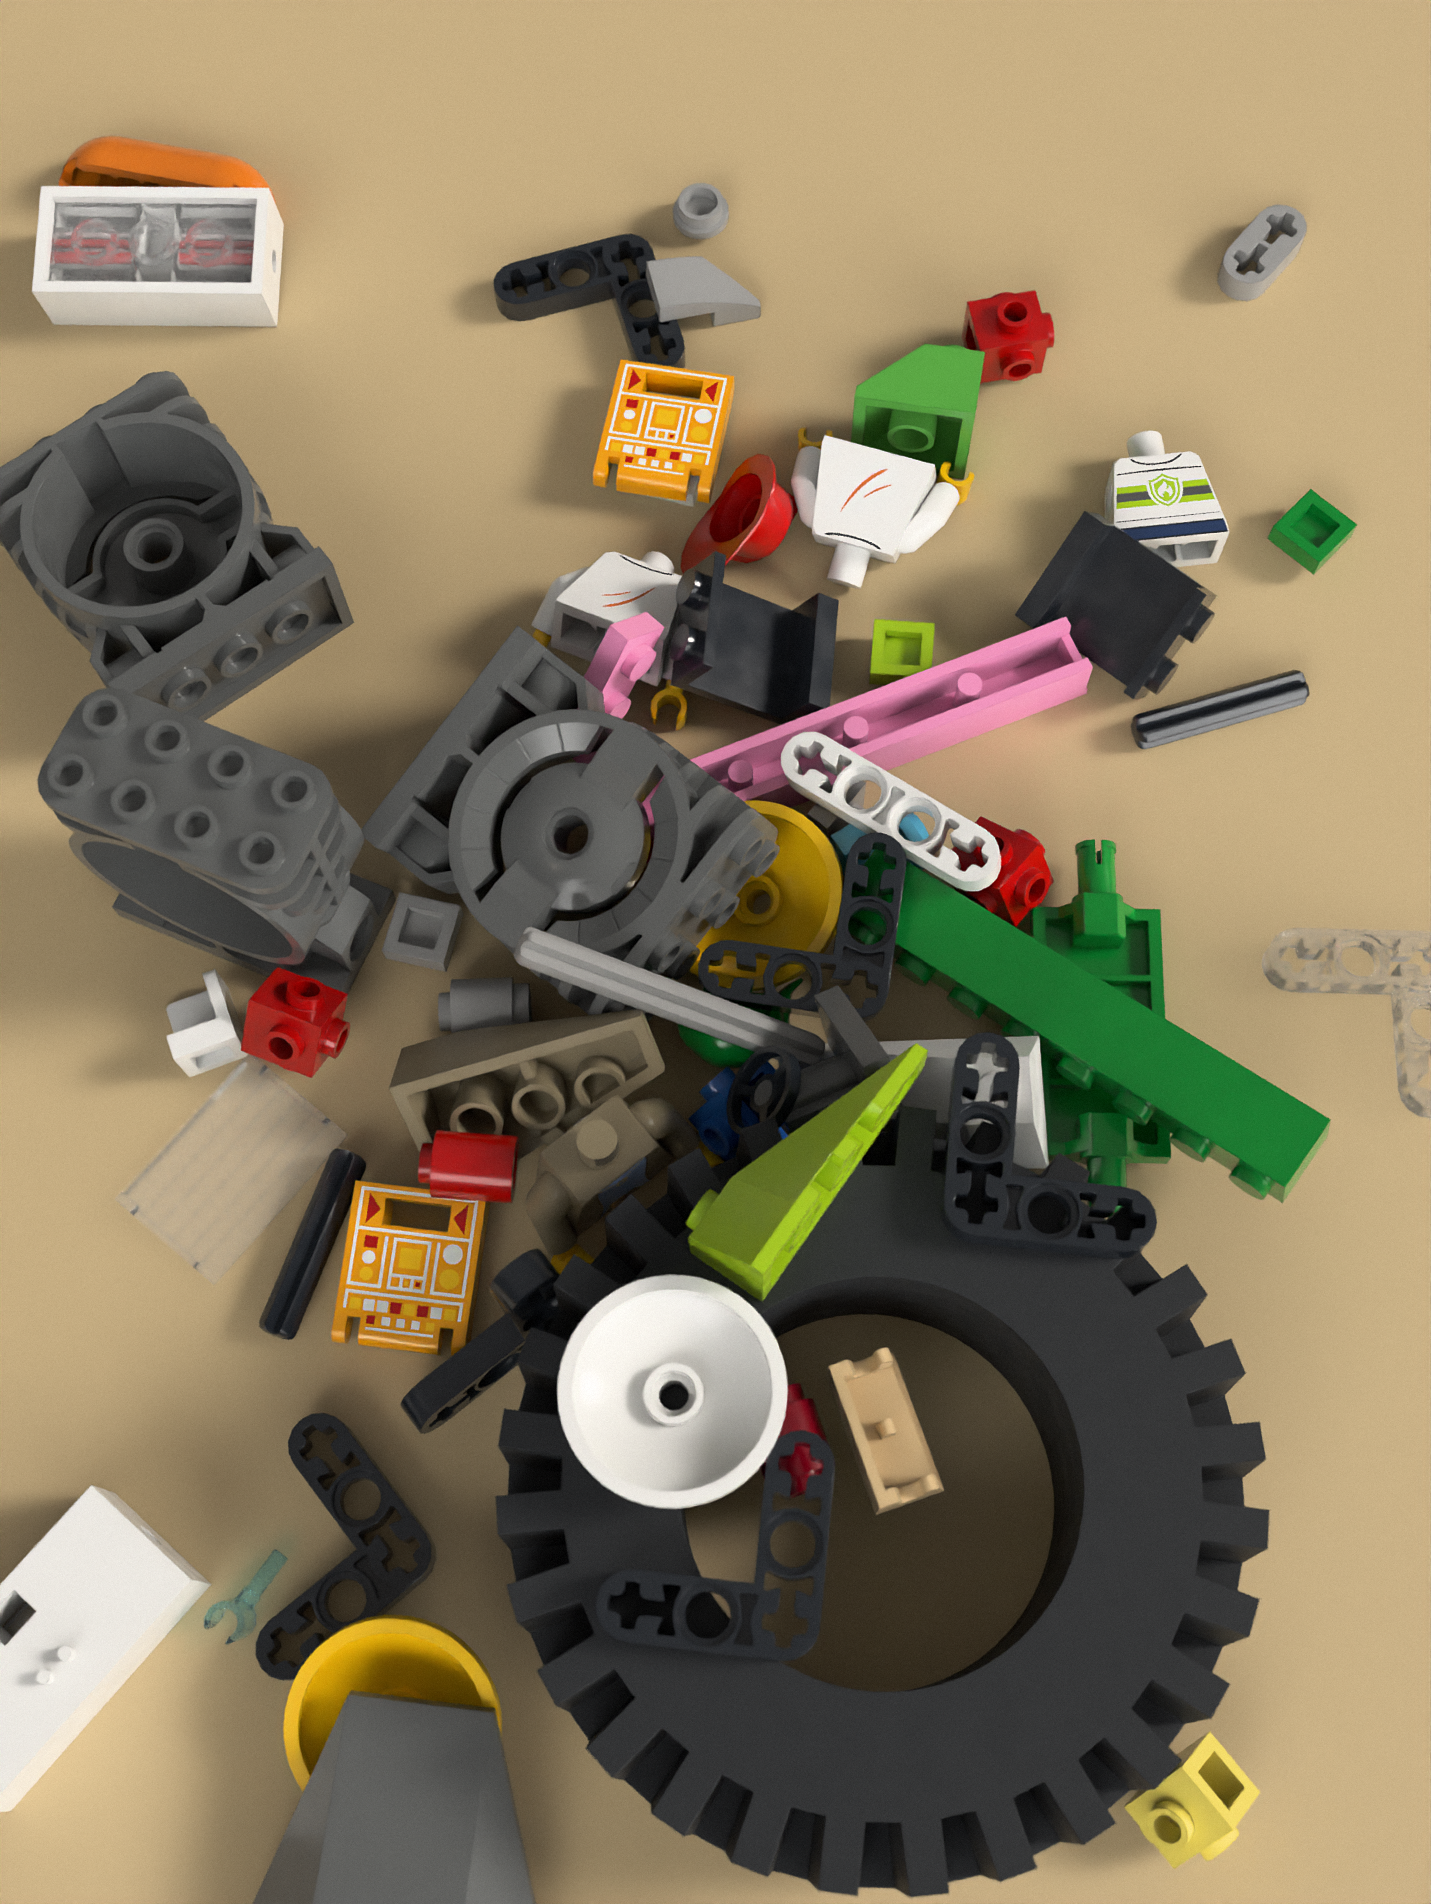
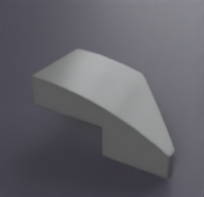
[646,256,761,326]

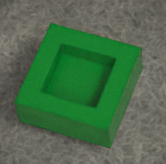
[1267,489,1357,575]

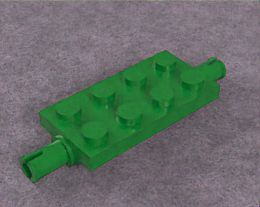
[1030,839,1171,1218]

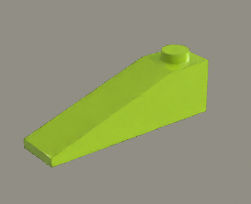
[686,1043,928,1302]

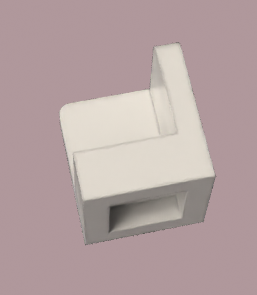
[166,969,250,1077]

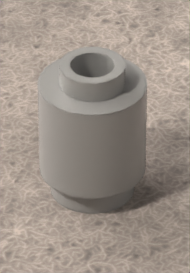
[438,977,532,1033]

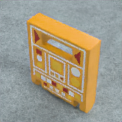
[593,359,734,503]
[331,1180,491,1356]

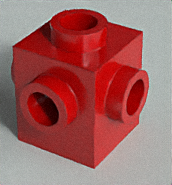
[962,290,1055,383]
[951,816,1054,927]
[240,967,350,1078]

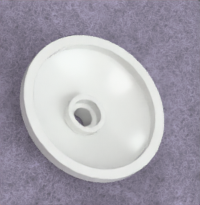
[557,1275,787,1509]

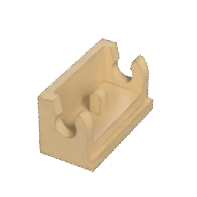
[826,1348,944,1515]

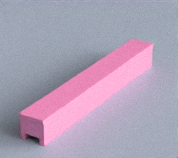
[643,617,1093,864]

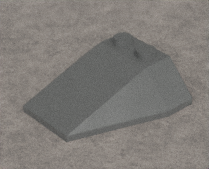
[253,1690,536,1904]

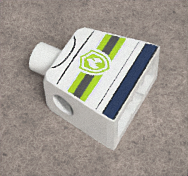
[1105,431,1229,567]

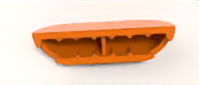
[59,136,276,204]

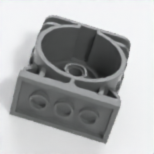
[0,371,354,722]
[361,626,780,1022]
[37,687,396,994]

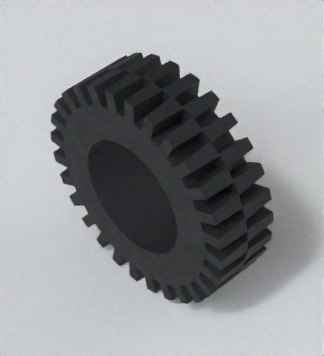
[495,1106,1270,1898]

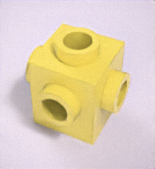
[1124,1731,1260,1869]

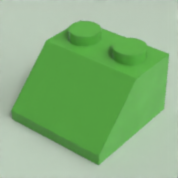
[851,344,985,479]

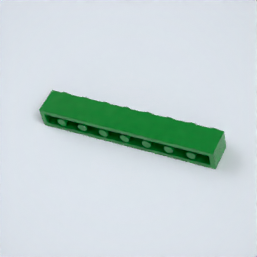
[848,850,1331,1203]

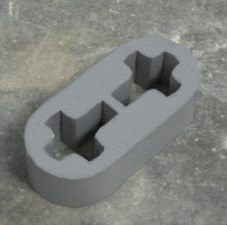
[1218,205,1307,301]

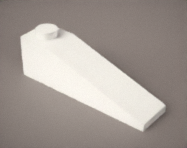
[778,1036,1049,1169]

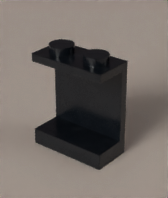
[1015,511,1217,699]
[669,551,839,725]

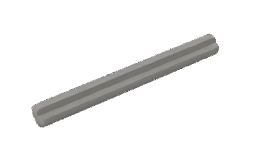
[514,927,825,1069]

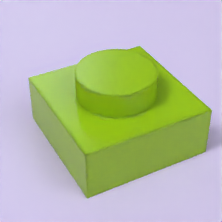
[869,619,935,685]

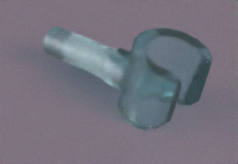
[204,1549,288,1645]

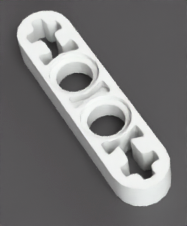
[781,732,1001,891]

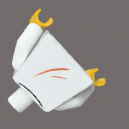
[790,427,975,589]
[531,551,687,731]

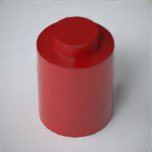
[418,1130,519,1203]

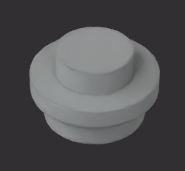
[673,183,729,239]

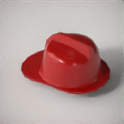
[680,454,798,574]

